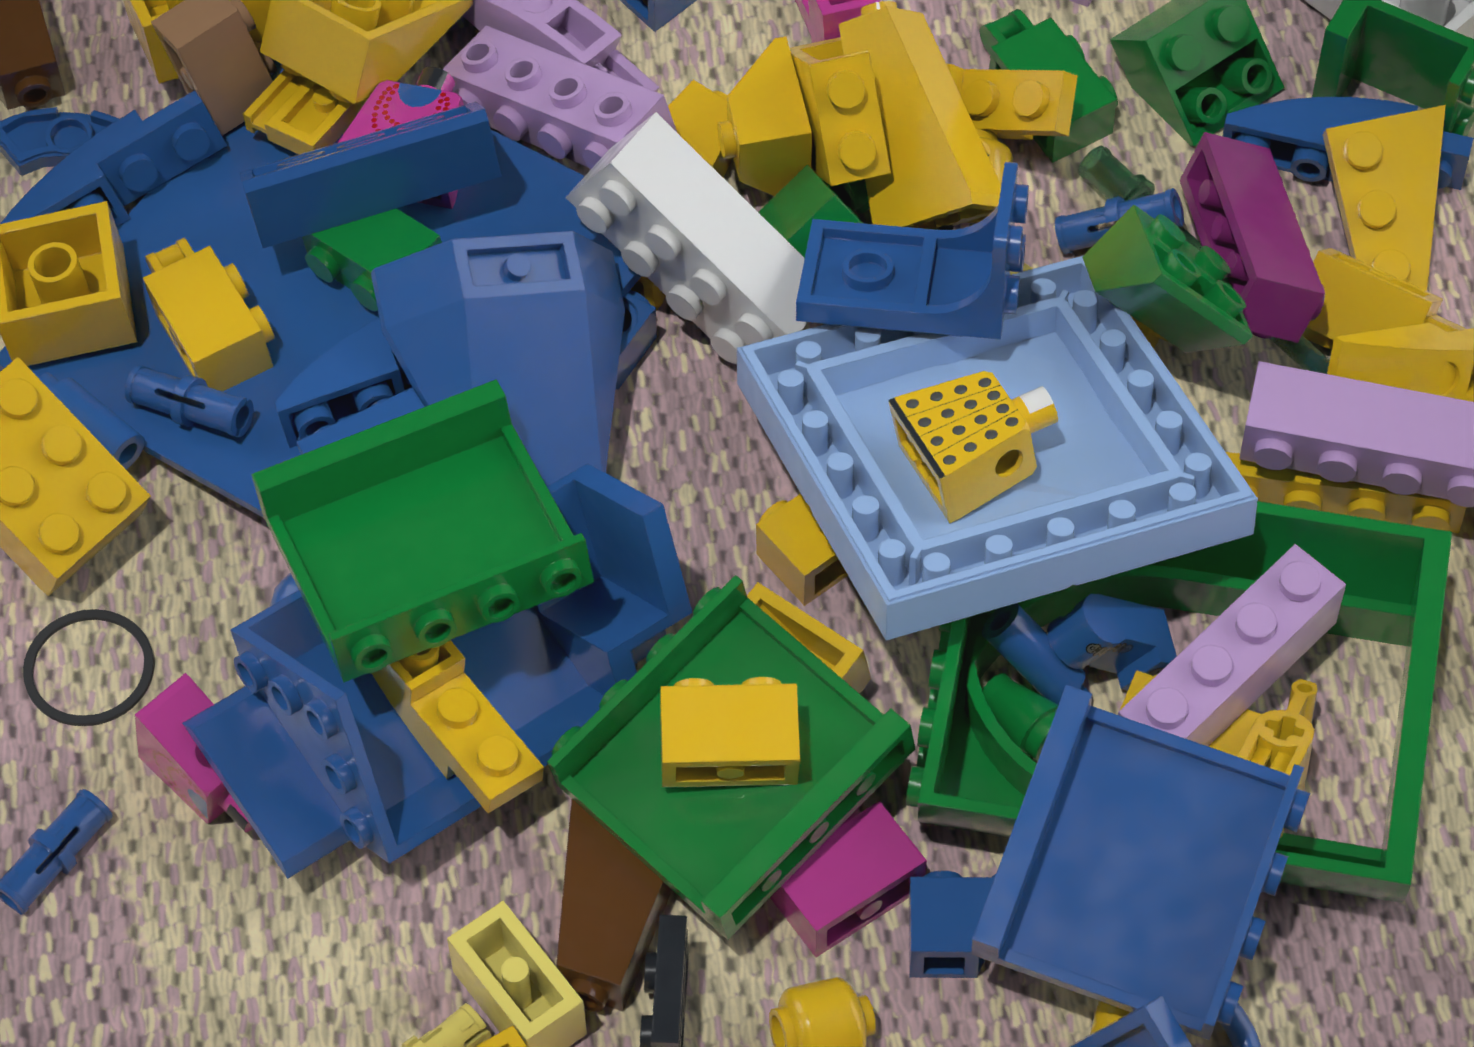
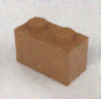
[151,0,277,136]

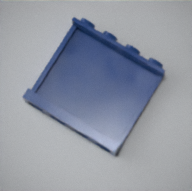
[972,685,1310,1041]

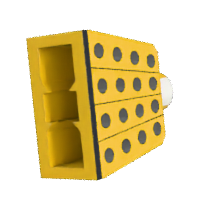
[888,371,1058,523]

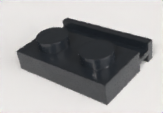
[640,915,689,1047]

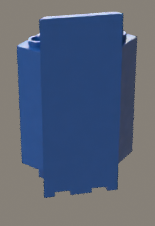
[182,463,693,879]

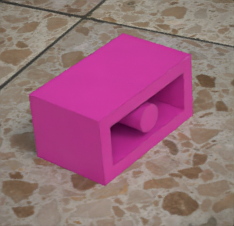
[770,801,927,958]

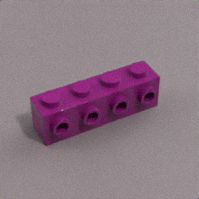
[1179,132,1325,343]

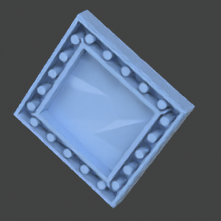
[737,255,1258,641]

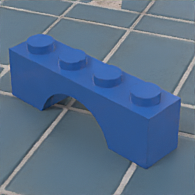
[909,871,996,978]

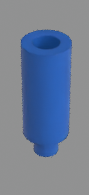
[39,373,145,469]
[982,603,1091,704]

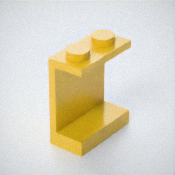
[790,37,891,186]

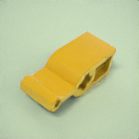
[1237,679,1318,838]

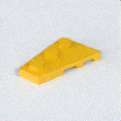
[1323,105,1446,291]

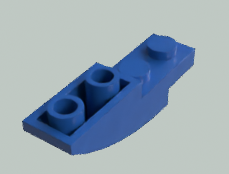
[0,90,228,227]
[1223,97,1474,190]
[274,317,411,448]

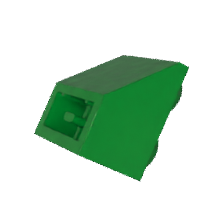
[1110,0,1285,146]
[1082,205,1253,353]

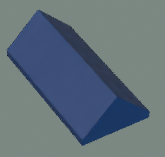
[239,101,502,248]

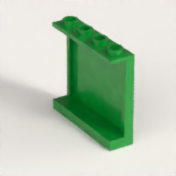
[251,379,594,683]
[547,575,915,940]

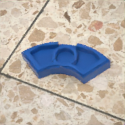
[0,107,119,176]

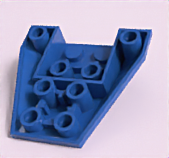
[371,231,625,487]

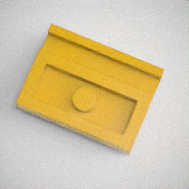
[243,70,368,154]

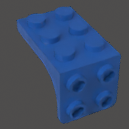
[796,162,1029,340]

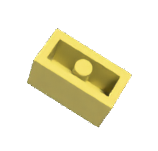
[447,900,587,1047]

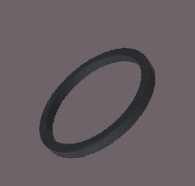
[23,609,154,726]

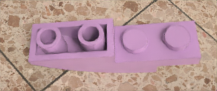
[462,0,659,92]

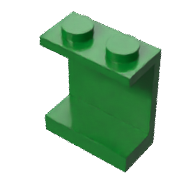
[1312,0,1474,136]

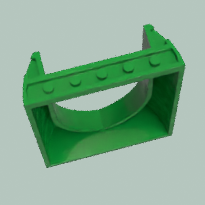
[906,501,1452,903]

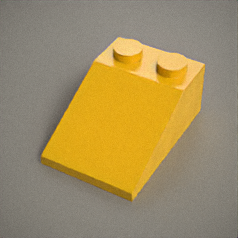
[260,0,473,104]

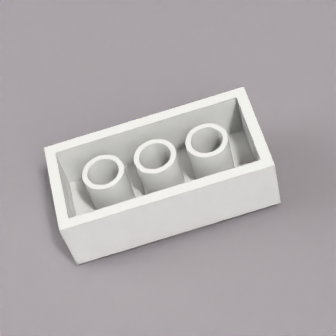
[565,112,808,364]

